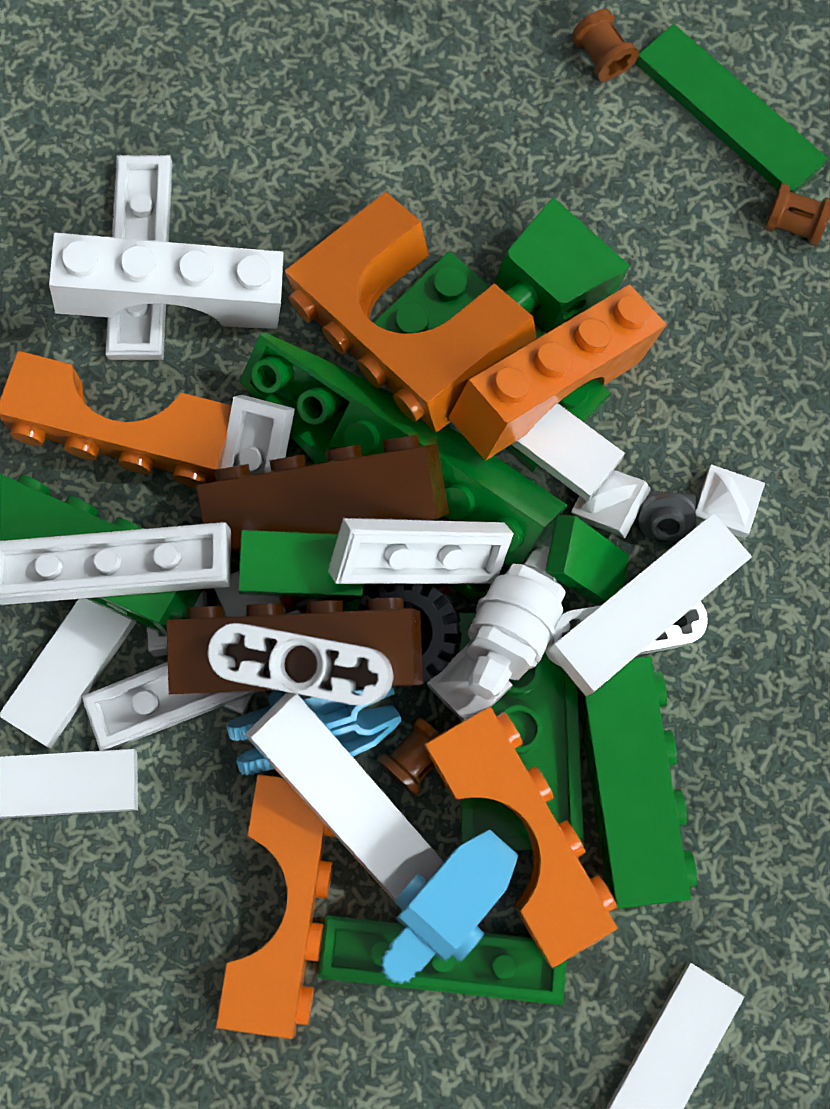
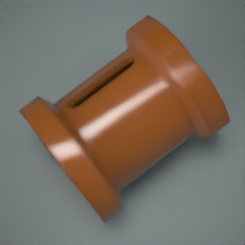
[572,9,639,82]
[764,183,830,247]
[377,717,439,797]

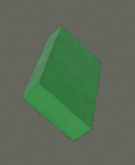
[545,516,629,606]
[239,530,363,599]

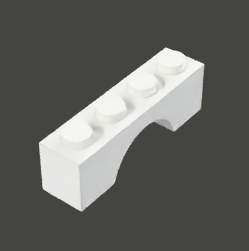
[49,233,283,328]

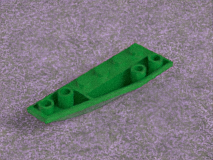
[239,332,567,605]

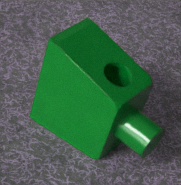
[495,198,630,332]

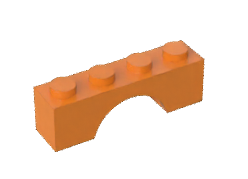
[448,284,667,461]
[0,351,232,488]
[422,707,618,968]
[216,774,336,1039]

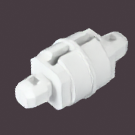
[465,547,566,700]

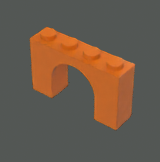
[285,191,537,433]

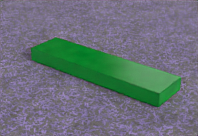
[635,23,828,193]
[318,915,567,1005]

